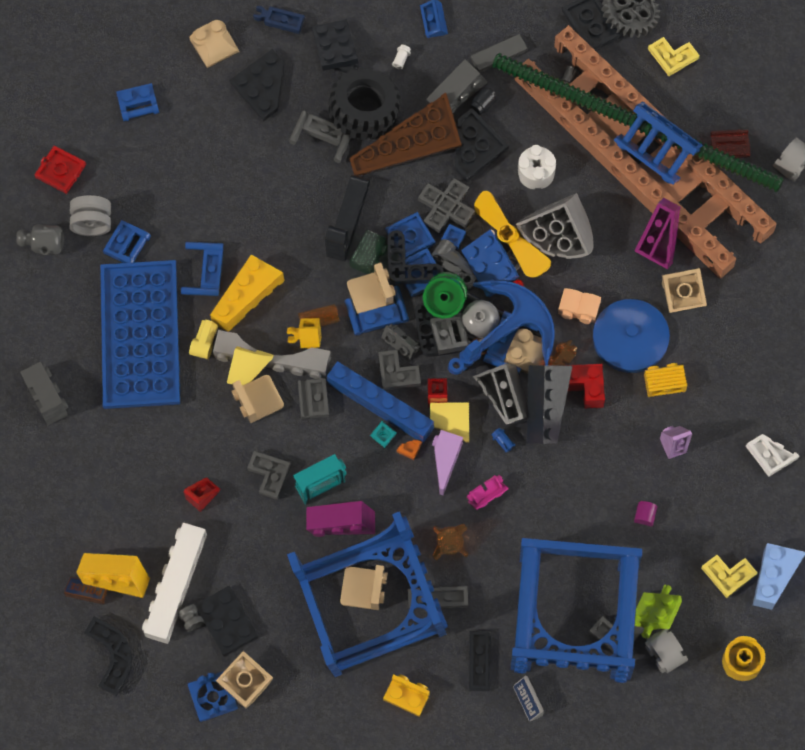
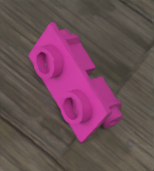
[467,475,509,510]

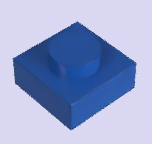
[441,224,466,250]

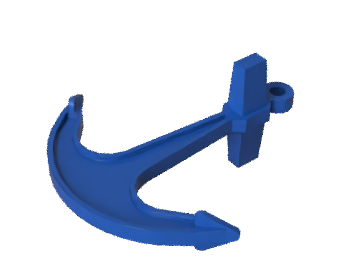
[448,280,555,375]

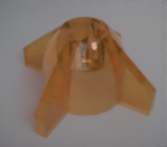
[432,524,468,561]

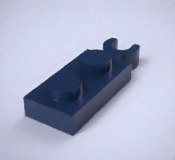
[253,6,305,34]

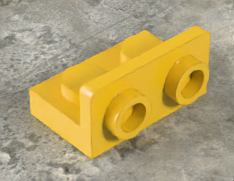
[383,674,430,717]

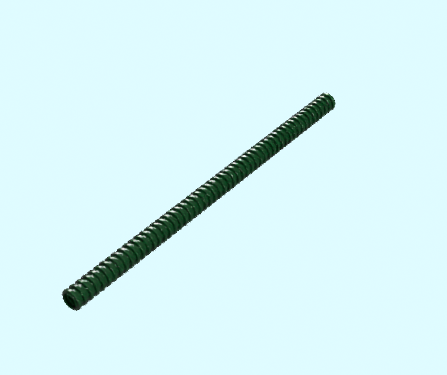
[492,53,784,193]

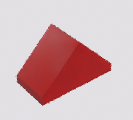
[428,378,447,407]
[184,477,221,512]

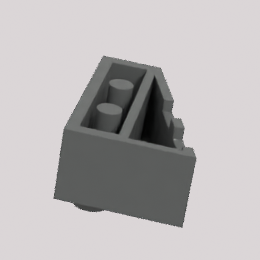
[427,59,488,114]
[20,362,69,426]
[473,363,528,425]

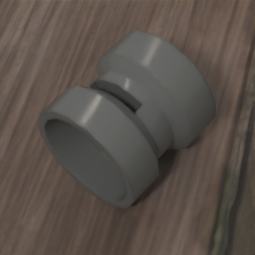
[178,604,204,632]

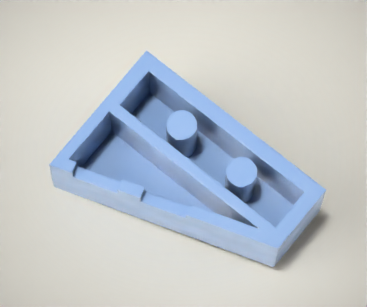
[753,543,805,610]

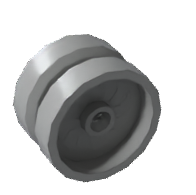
[70,195,111,236]

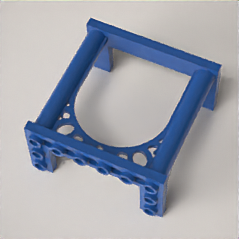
[287,511,448,677]
[510,538,642,683]

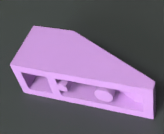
[660,426,692,459]
[432,430,463,495]

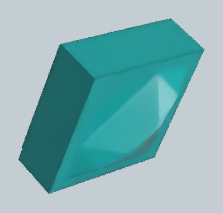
[370,421,397,448]

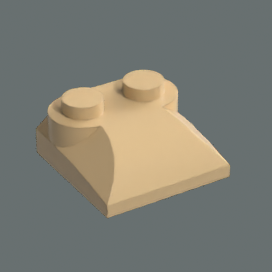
[189,20,239,68]
[662,268,707,313]
[504,329,554,374]
[216,651,273,708]

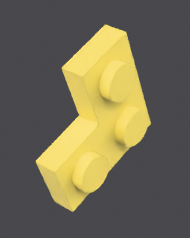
[648,37,700,76]
[701,555,758,598]

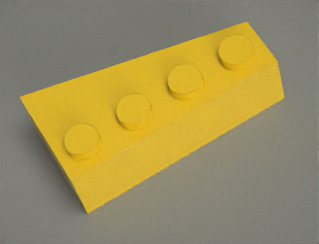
[210,255,284,332]

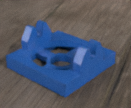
[188,671,238,722]

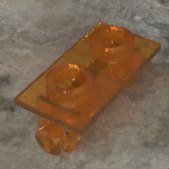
[298,304,340,327]
[548,340,578,366]

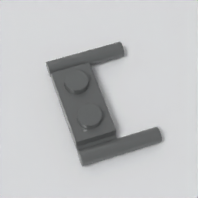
[289,111,351,163]

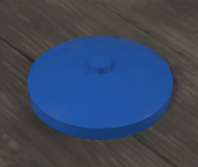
[593,299,670,373]

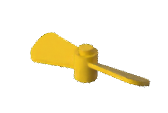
[474,191,551,278]

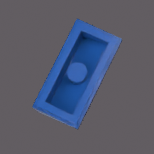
[420,0,448,38]

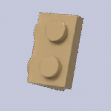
[347,263,396,315]
[231,375,284,423]
[340,565,388,610]

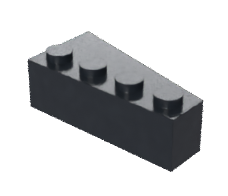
[527,365,572,444]

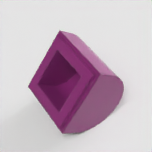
[634,501,657,527]

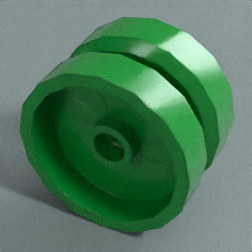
[423,272,467,319]

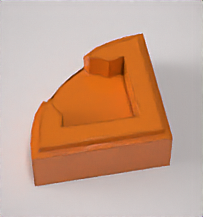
[397,440,422,460]

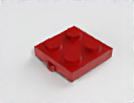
[34,145,86,194]

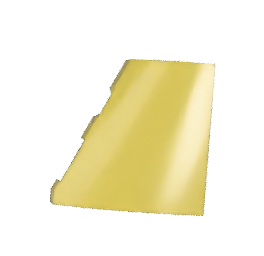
[227,346,274,386]
[430,403,469,442]

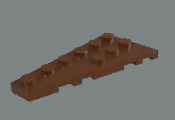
[349,93,462,176]

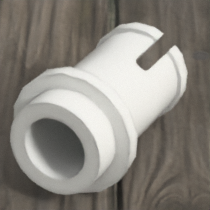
[392,45,411,69]

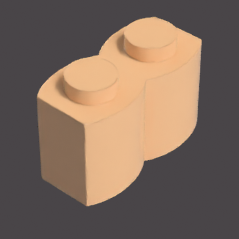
[558,288,601,324]

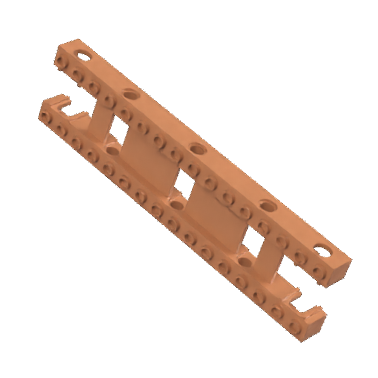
[514,25,777,279]

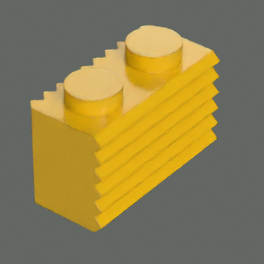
[644,363,687,397]

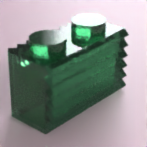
[350,230,388,274]

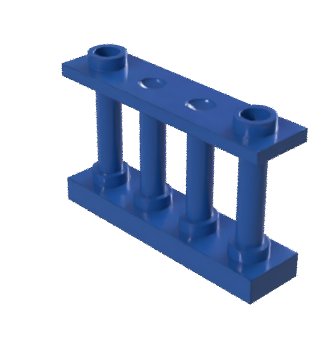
[613,101,703,185]

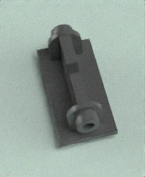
[381,324,420,361]

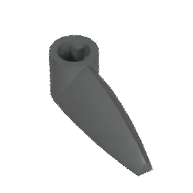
[432,239,478,282]

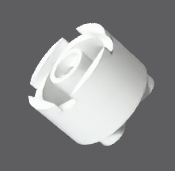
[518,145,556,189]

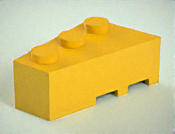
[76,553,150,598]

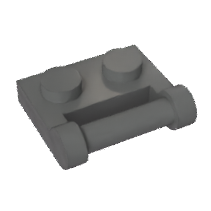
[430,313,471,355]

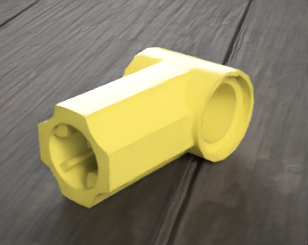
[189,320,218,360]

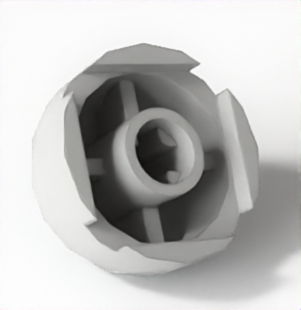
[462,300,500,338]

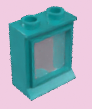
[293,454,347,505]

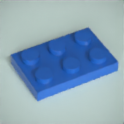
[461,229,520,298]

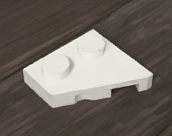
[746,434,799,477]

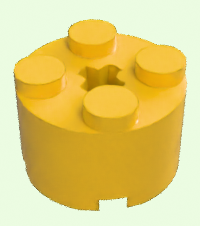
[722,636,765,681]

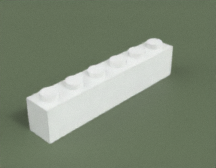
[142,523,207,644]

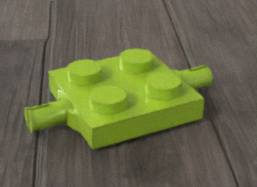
[635,585,682,639]

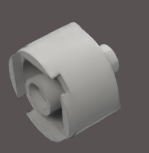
[773,137,805,182]
[645,629,688,673]

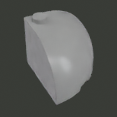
[516,193,593,259]

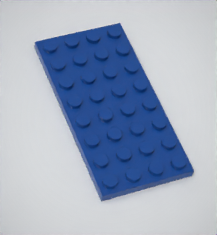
[100,260,181,409]

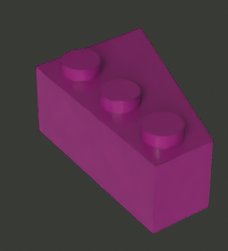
[635,198,681,269]
[306,501,375,537]

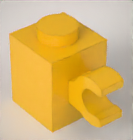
[287,318,322,349]

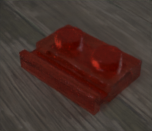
[710,130,750,158]

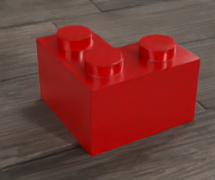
[564,364,605,409]

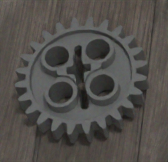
[601,0,661,38]

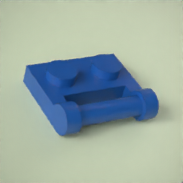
[116,83,159,122]
[103,220,151,263]

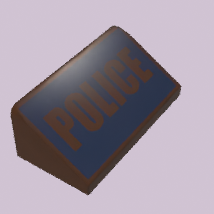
[64,577,107,605]

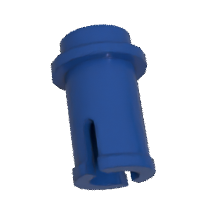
[492,428,515,453]

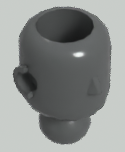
[17,224,64,255]

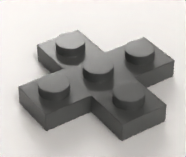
[418,178,475,233]

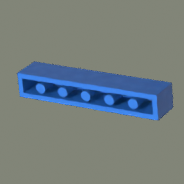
[327,361,434,444]

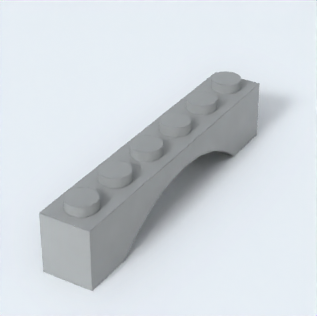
[213,330,331,379]

